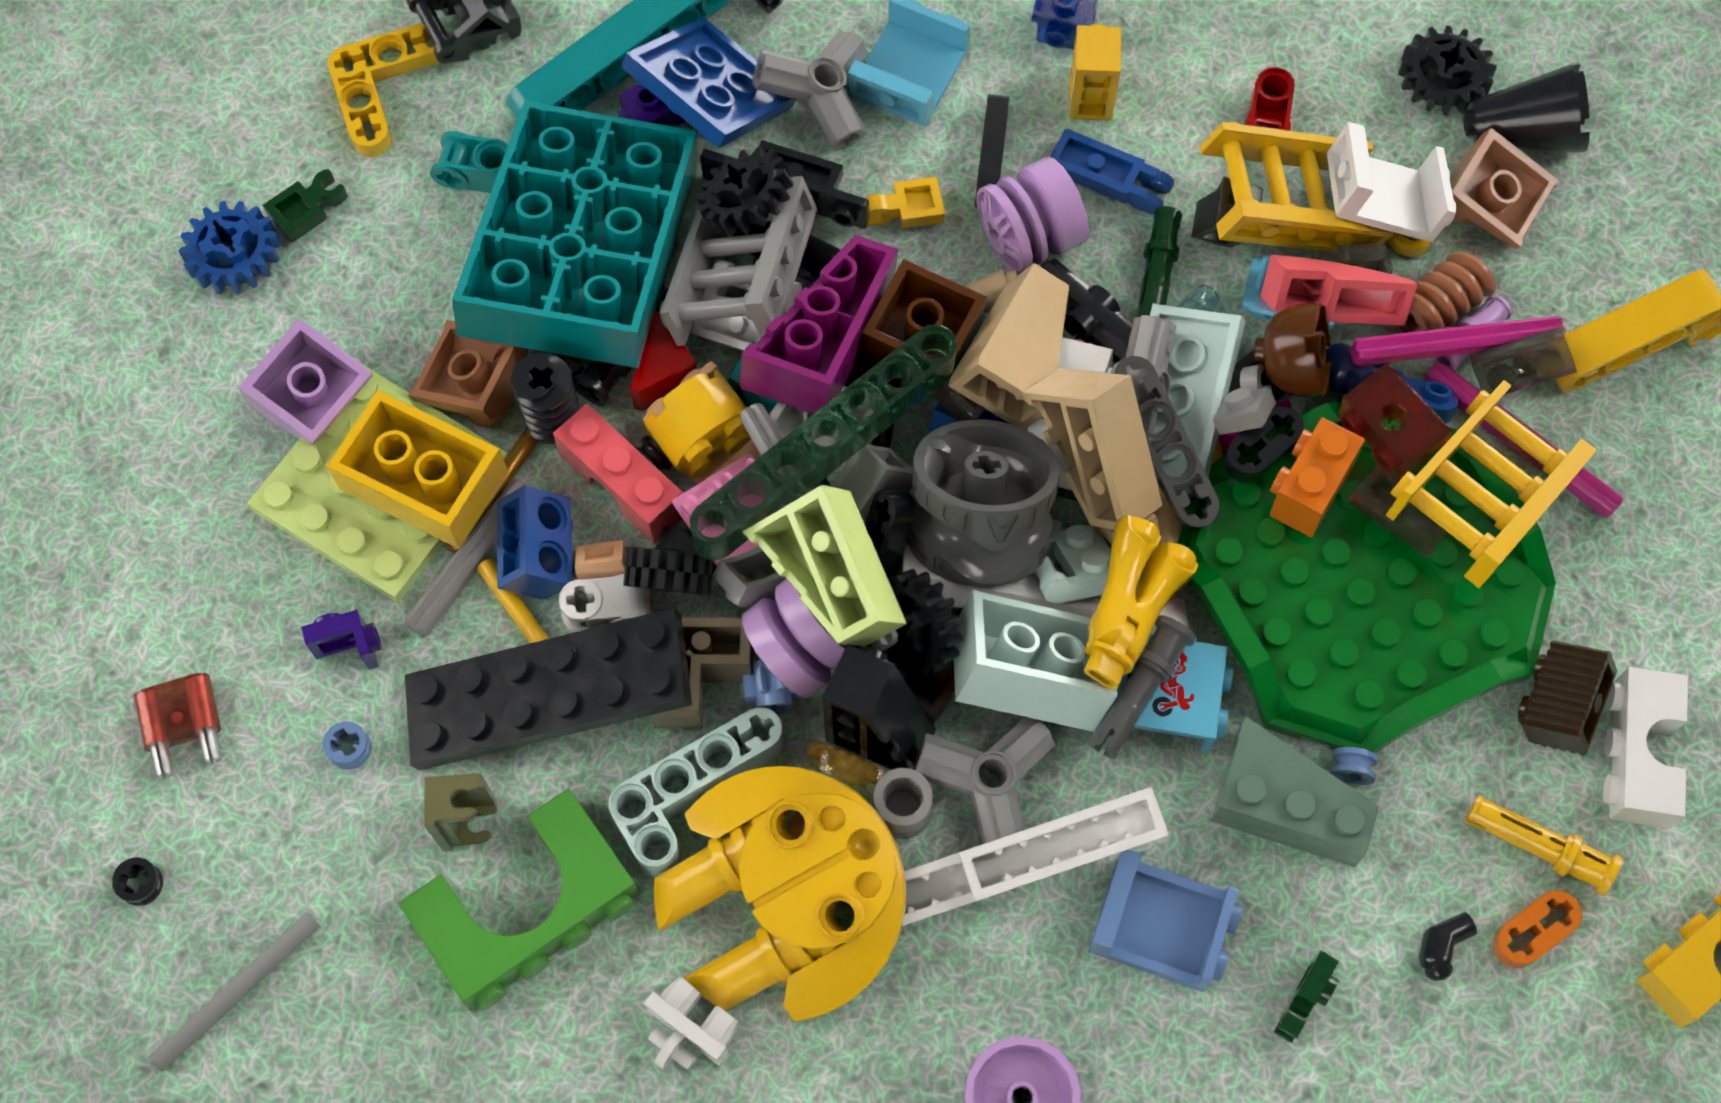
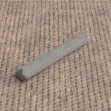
[405,479,528,637]

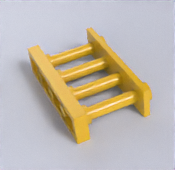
[1199,122,1395,256]
[1386,380,1597,589]

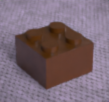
[860,258,988,396]

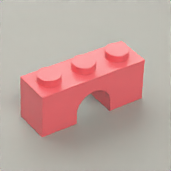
[553,403,683,544]

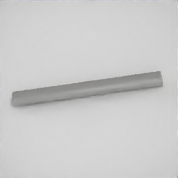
[149,912,320,1072]

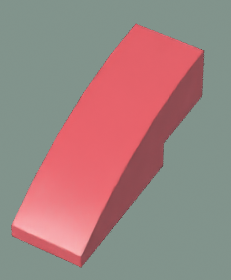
[1260,255,1417,326]

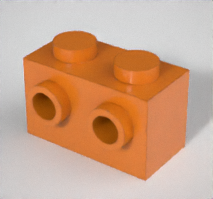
[1269,417,1365,538]

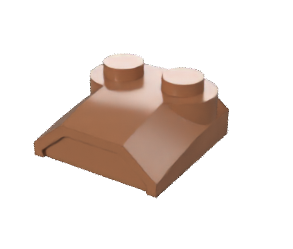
[1450,128,1560,249]
[408,320,528,426]

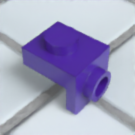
[301,609,382,670]

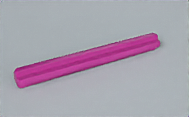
[1349,316,1566,366]
[1424,362,1623,518]

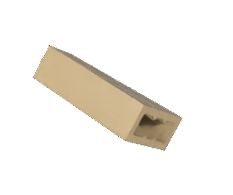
[949,263,1069,429]

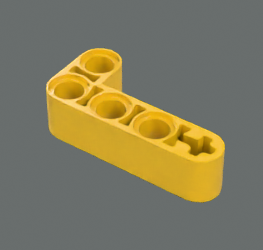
[1540,269,1721,393]

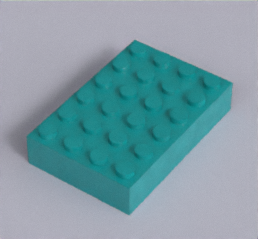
[452,101,697,368]

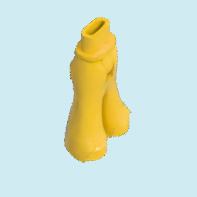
[1084,515,1199,689]

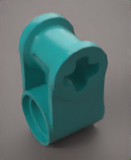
[430,131,508,193]

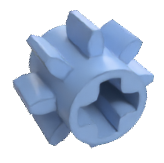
[742,660,802,715]

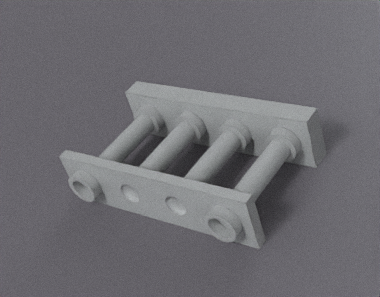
[660,176,817,346]

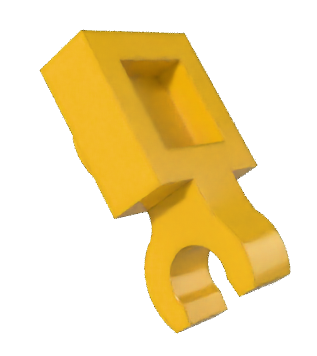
[866,176,945,229]

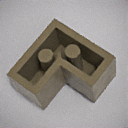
[650,617,754,728]

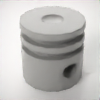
[873,768,933,839]

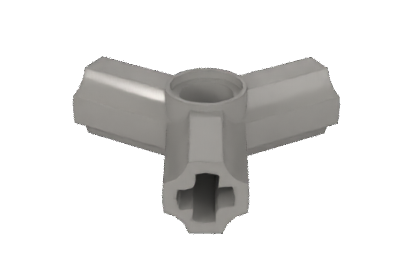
[753,30,869,151]
[913,717,1056,844]

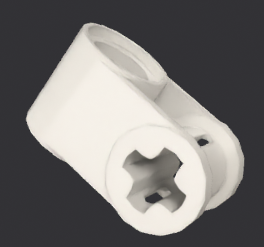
[559,574,652,633]

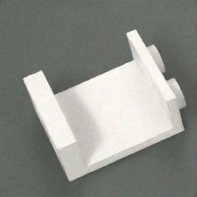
[1327,122,1456,242]

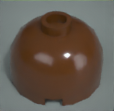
[1255,303,1331,397]

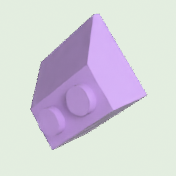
[239,318,373,445]

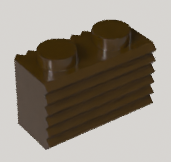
[1518,640,1618,756]

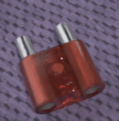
[133,673,222,779]

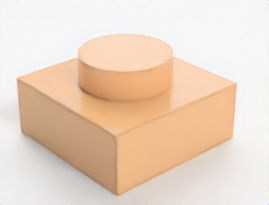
[575,540,626,580]

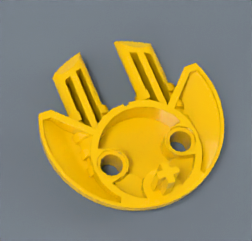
[654,766,906,1022]

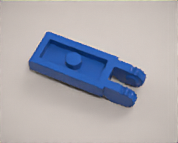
[1050,129,1174,215]

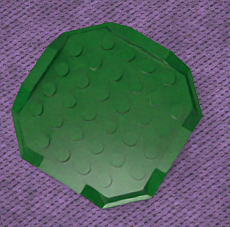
[1178,401,1556,753]

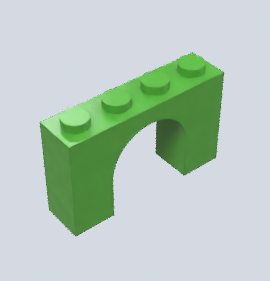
[398,788,639,1011]

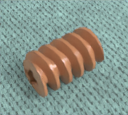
[1399,251,1497,333]

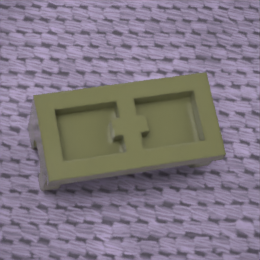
[424,773,497,851]

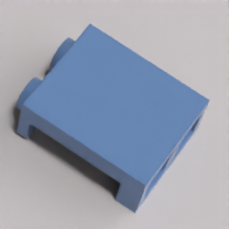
[1088,849,1243,992]

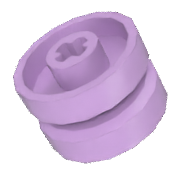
[742,578,862,698]
[963,1036,1082,1103]

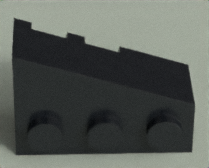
[822,644,936,770]

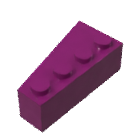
[740,235,898,419]

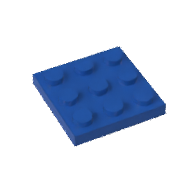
[621,17,796,148]

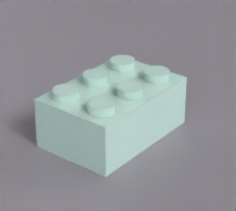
[954,590,1117,732]

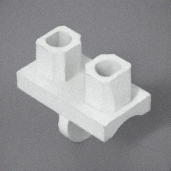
[644,976,739,1070]

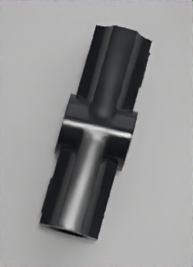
[1040,258,1133,363]

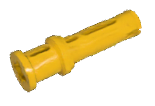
[1464,794,1623,897]

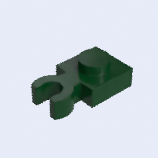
[262,169,348,243]
[1273,950,1339,1043]

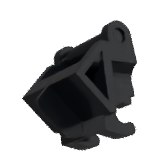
[406,0,522,63]

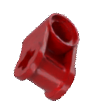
[1244,67,1295,131]

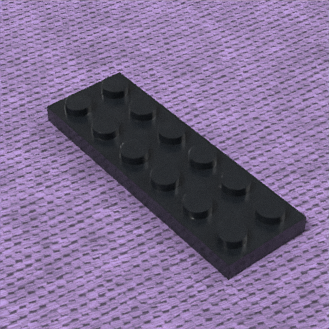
[405,608,692,770]

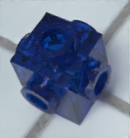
[1031,0,1098,50]

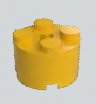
[645,370,751,479]

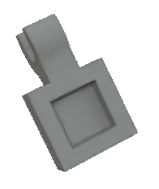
[1213,364,1276,435]

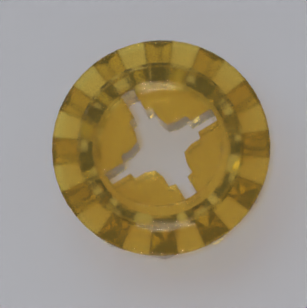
[806,741,883,788]

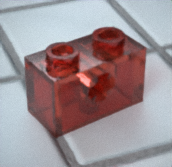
[1339,363,1452,479]

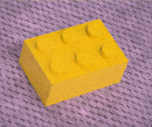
[327,390,508,549]

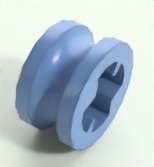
[323,721,371,770]
[1330,747,1378,785]

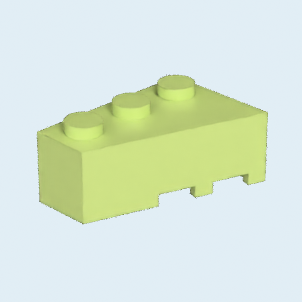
[743,485,907,646]

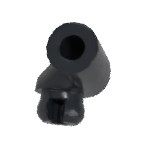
[1418,912,1477,981]

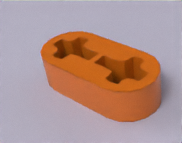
[1492,890,1582,968]

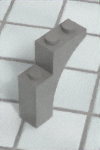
[712,443,913,608]

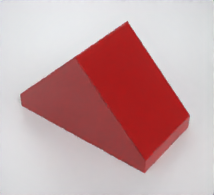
[630,311,697,411]

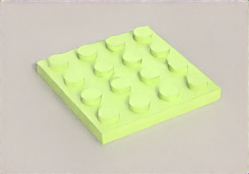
[247,364,508,603]

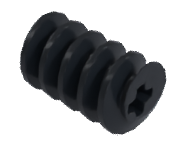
[511,352,581,444]

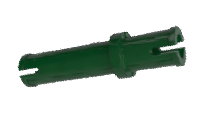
[1136,206,1183,317]

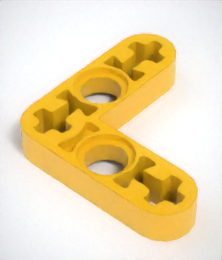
[328,23,450,157]

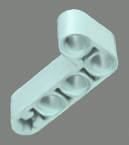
[608,707,784,877]

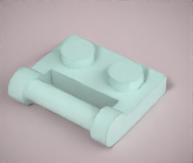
[1035,525,1111,604]

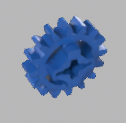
[179,201,281,294]

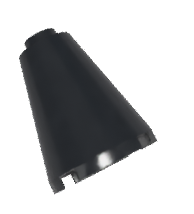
[1463,63,1590,153]

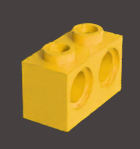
[1069,24,1121,120]

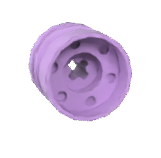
[977,157,1090,275]

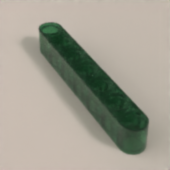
[690,324,957,560]

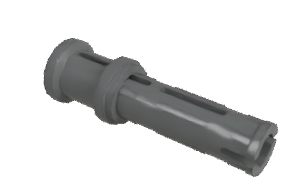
[1088,615,1197,759]

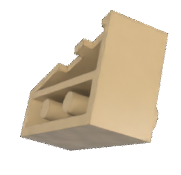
[1022,368,1163,530]

